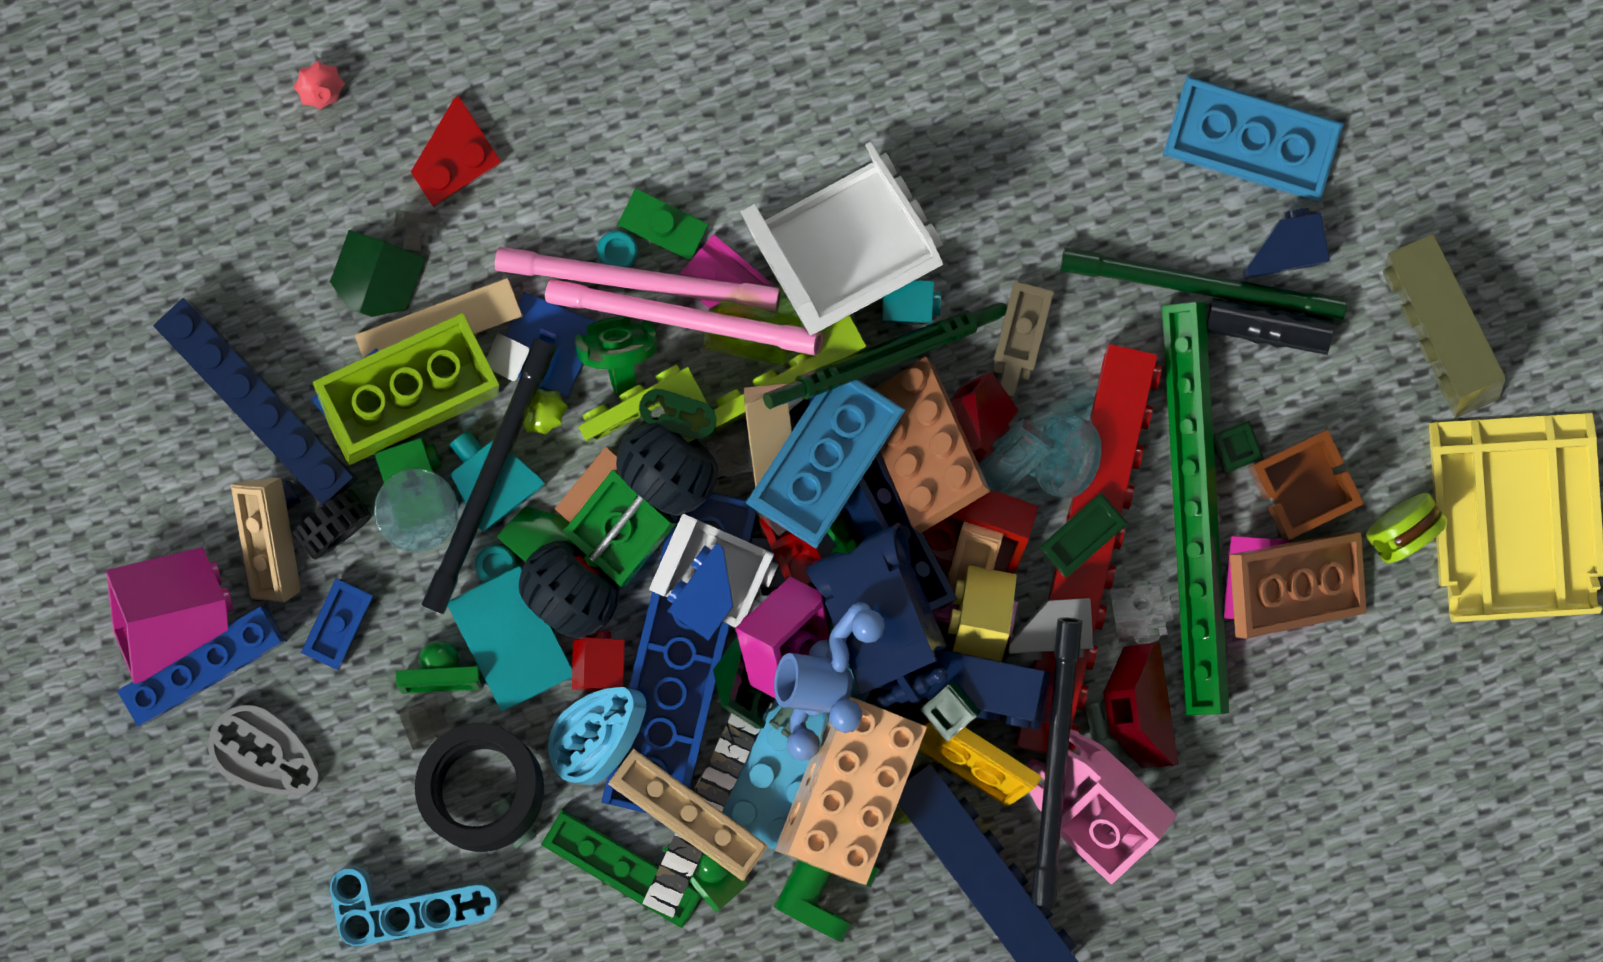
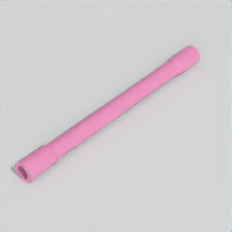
[495,247,781,313]
[545,279,823,356]

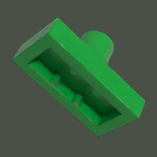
[617,188,709,261]

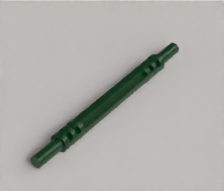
[763,303,1007,409]

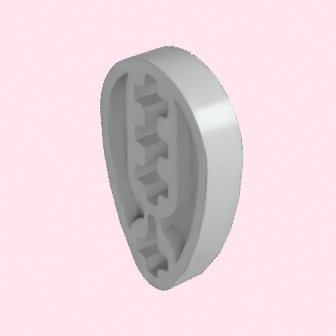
[208,705,320,795]

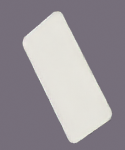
[486,333,529,381]

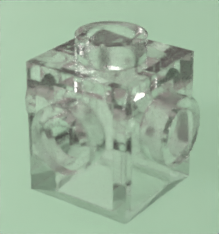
[1110,581,1174,644]

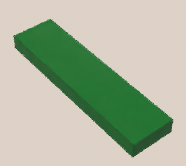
[541,809,701,928]

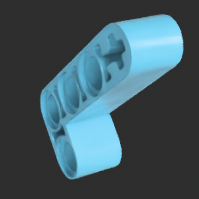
[330,866,500,946]

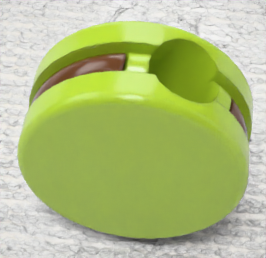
[1366,493,1448,564]

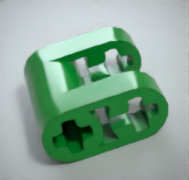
[773,860,880,942]

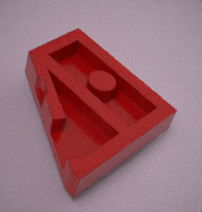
[411,96,502,207]

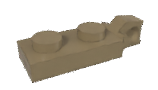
[992,281,1054,399]

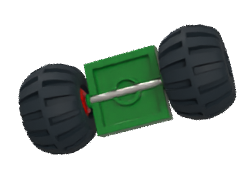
[518,417,718,639]

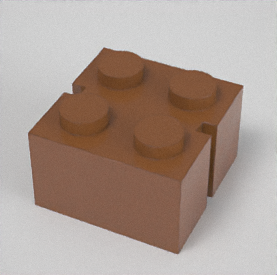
[1248,429,1364,540]

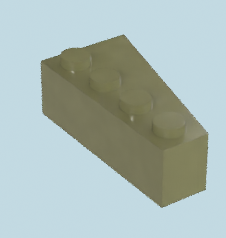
[1383,234,1506,419]

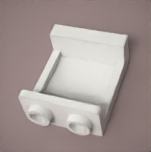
[649,514,778,627]

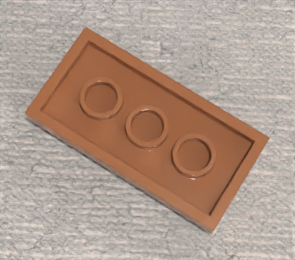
[874,357,990,534]
[1230,531,1367,639]

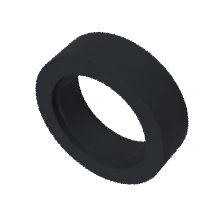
[415,723,544,852]

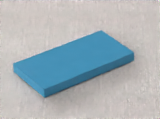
[1163,76,1344,202]
[746,379,905,549]

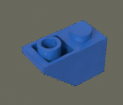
[666,543,733,640]

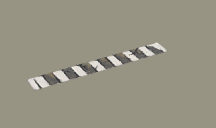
[642,702,773,918]

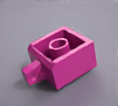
[735,577,832,699]

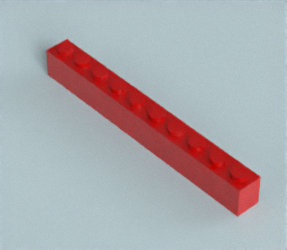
[1015,344,1162,753]

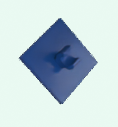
[506,292,596,398]

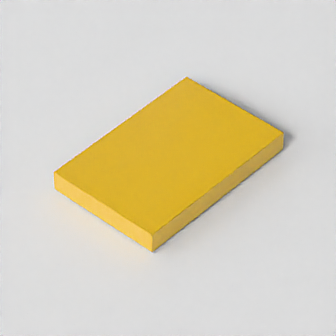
[918,718,1042,806]

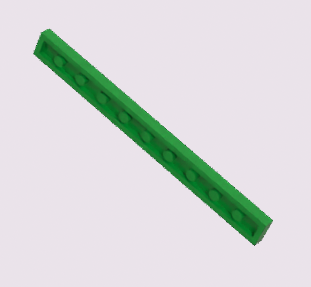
[1162,302,1230,715]

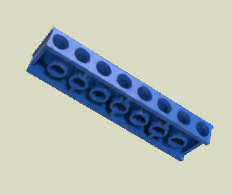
[601,492,757,814]

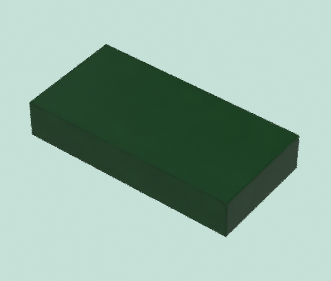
[1038,493,1129,578]

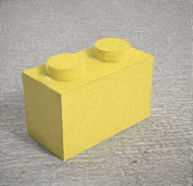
[948,565,1017,662]

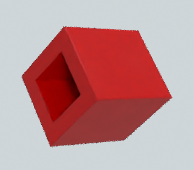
[572,631,625,691]

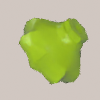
[524,388,568,435]

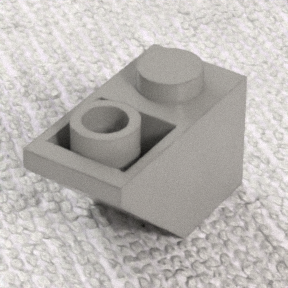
[1007,598,1093,661]

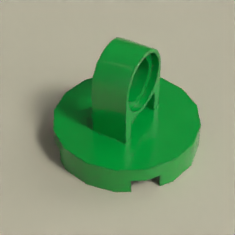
[575,316,658,395]

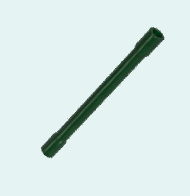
[1060,247,1347,322]

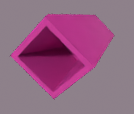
[106,547,233,684]

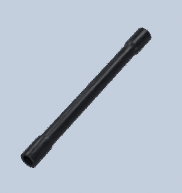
[421,338,558,614]
[1031,617,1083,907]

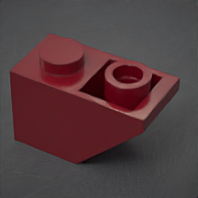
[950,371,1019,463]

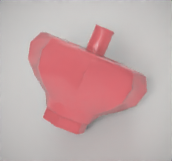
[293,60,345,110]

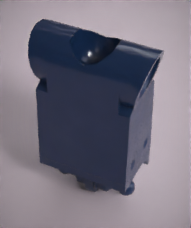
[805,522,948,709]

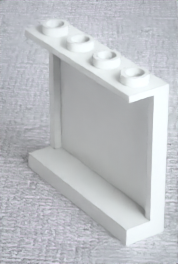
[740,142,944,336]

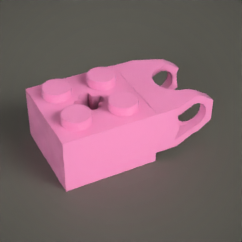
[1025,729,1178,885]

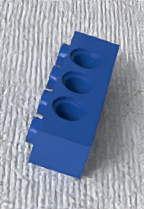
[117,606,287,726]

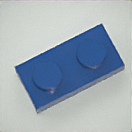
[301,578,375,670]

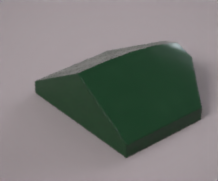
[330,230,426,317]
[713,636,772,729]

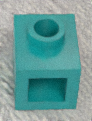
[882,280,941,325]

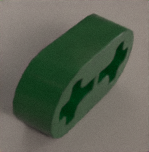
[639,389,717,440]

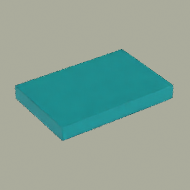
[448,565,572,712]

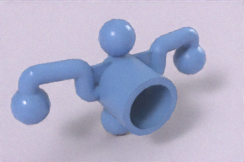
[774,602,885,761]

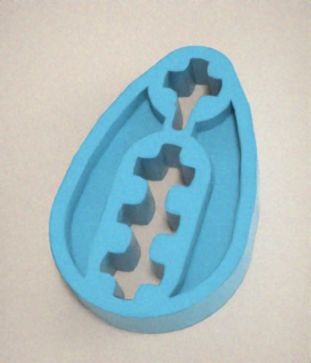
[548,687,646,785]

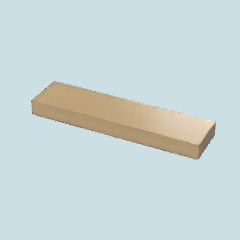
[355,278,523,358]
[608,748,768,881]

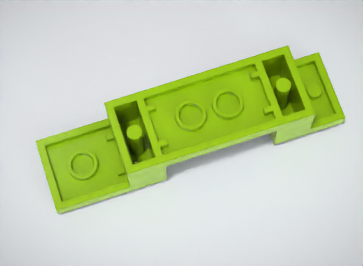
[578,315,867,444]

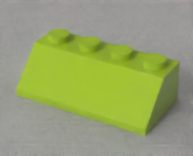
[313,313,499,465]

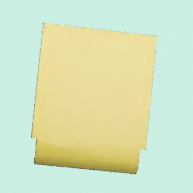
[1429,413,1603,623]

